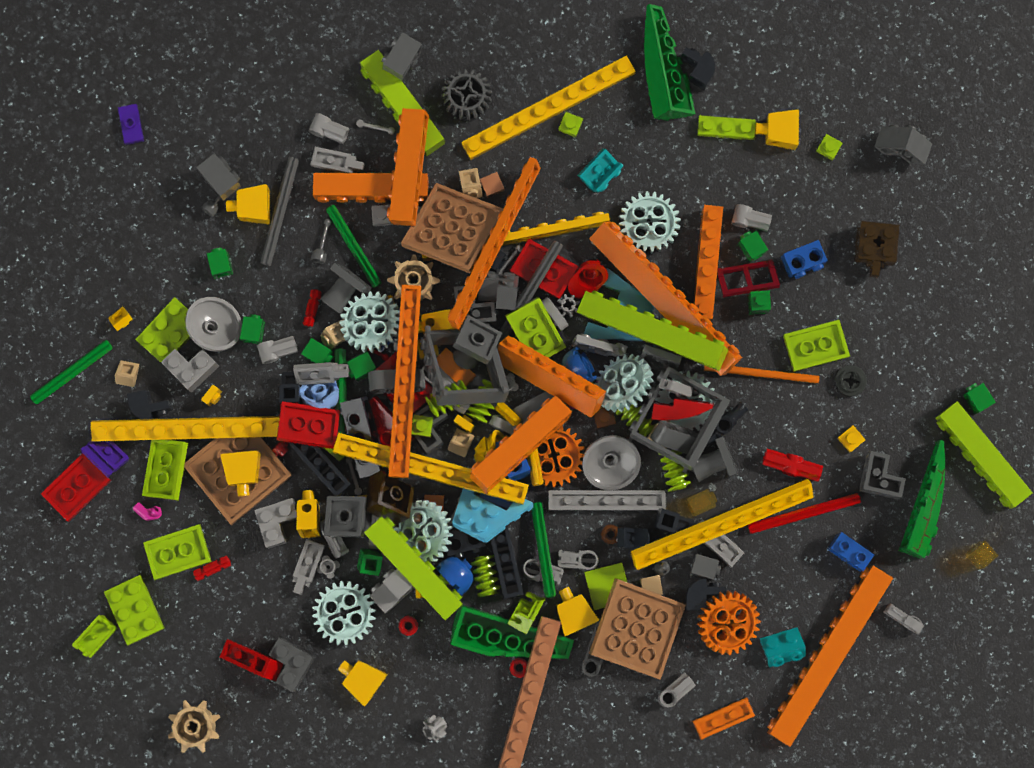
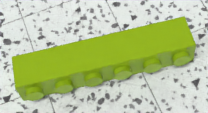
[360,50,445,156]
[935,401,1033,509]
[364,516,462,620]

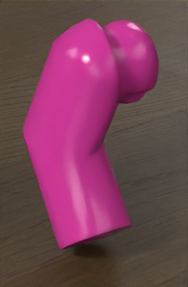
[133,502,162,521]

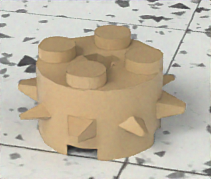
[387,255,440,300]
[168,700,220,753]

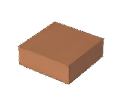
[480,172,505,198]

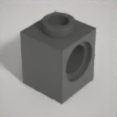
[690,554,721,580]

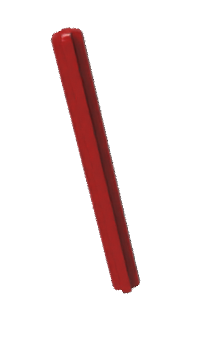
[748,493,861,534]

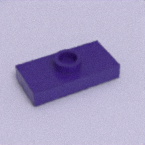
[118,104,144,145]

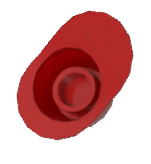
[568,259,608,299]

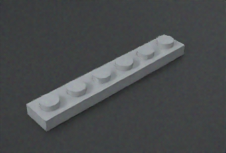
[548,490,666,511]

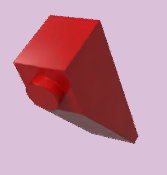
[220,639,283,681]

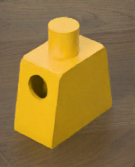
[755,110,799,150]
[226,184,270,224]
[418,309,457,334]
[220,450,261,497]
[297,490,321,538]
[556,587,599,636]
[338,660,388,706]

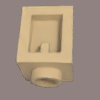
[459,168,483,198]
[321,319,346,350]

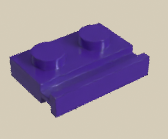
[81,440,129,478]

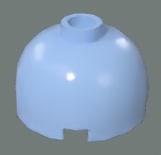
[300,381,339,409]

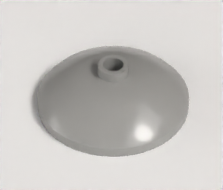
[185,297,242,352]
[582,435,641,490]

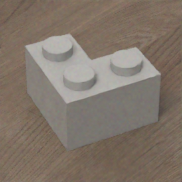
[161,349,219,393]
[254,498,297,549]
[370,569,415,614]

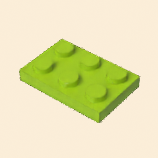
[135,297,190,362]
[505,297,566,358]
[783,320,850,372]
[142,440,188,500]
[143,524,212,580]
[104,575,165,646]

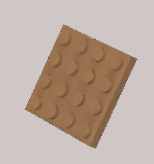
[401,183,503,273]
[184,416,292,525]
[589,578,686,680]

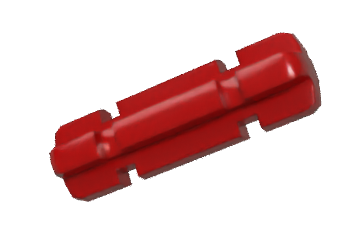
[303,289,321,327]
[193,556,231,581]

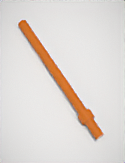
[703,365,819,383]

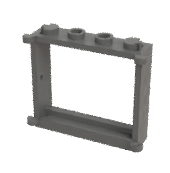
[420,324,510,406]
[628,366,731,473]

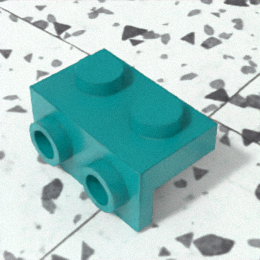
[577,148,624,192]
[760,627,806,667]

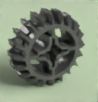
[441,69,492,120]

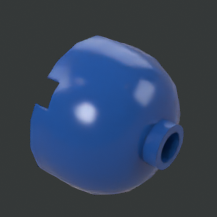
[561,346,597,382]
[435,557,473,596]

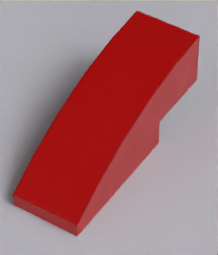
[652,397,714,420]

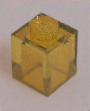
[685,489,717,518]
[965,541,999,569]

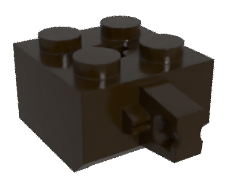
[854,221,900,278]
[366,468,414,525]

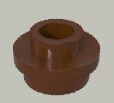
[601,525,618,544]

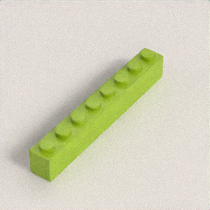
[577,290,728,371]

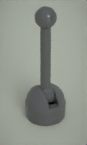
[201,195,221,217]
[310,218,331,264]
[654,560,670,576]

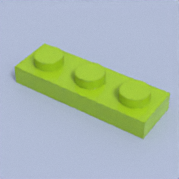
[697,116,756,140]

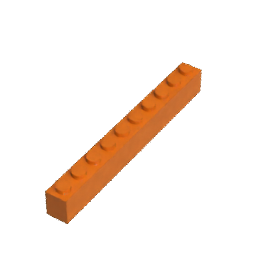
[589,221,742,376]
[767,565,893,747]

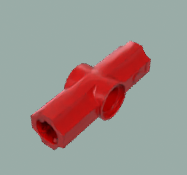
[762,448,823,482]

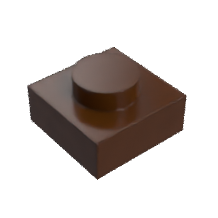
[593,407,616,429]

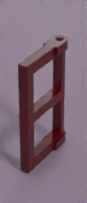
[717,259,780,297]

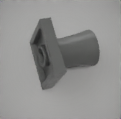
[320,263,373,314]
[453,315,502,369]
[640,345,682,372]
[693,437,739,482]
[324,496,372,537]

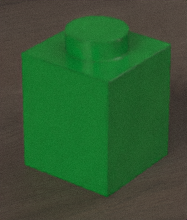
[738,231,768,263]
[207,248,233,279]
[748,291,771,315]
[240,314,265,344]
[301,338,333,363]
[347,352,377,382]
[963,383,996,414]
[357,548,383,576]

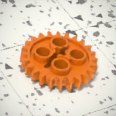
[527,425,585,488]
[697,591,761,655]

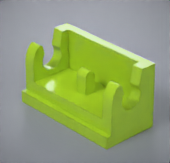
[507,592,546,634]
[72,615,118,658]

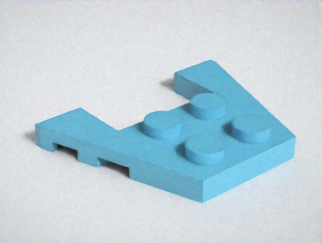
[584,269,654,341]
[452,488,533,543]

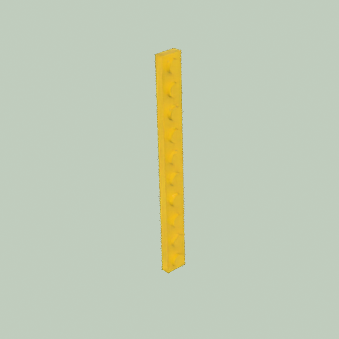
[461,55,636,160]
[422,212,610,262]
[91,416,279,441]
[333,433,529,505]
[631,479,814,570]

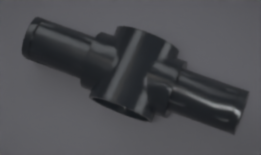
[704,402,748,450]

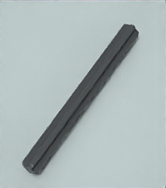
[261,157,299,266]
[499,241,563,341]

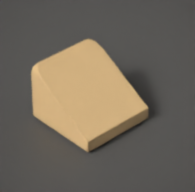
[115,361,139,387]
[448,428,474,457]
[640,575,663,595]

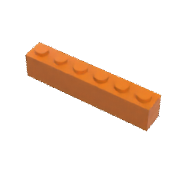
[387,108,429,226]
[313,173,429,203]
[693,205,723,321]
[497,335,606,418]
[470,395,572,494]

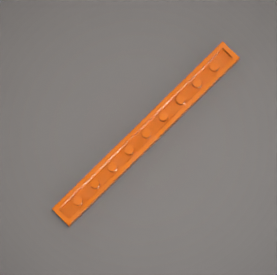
[448,157,541,330]
[389,285,421,478]

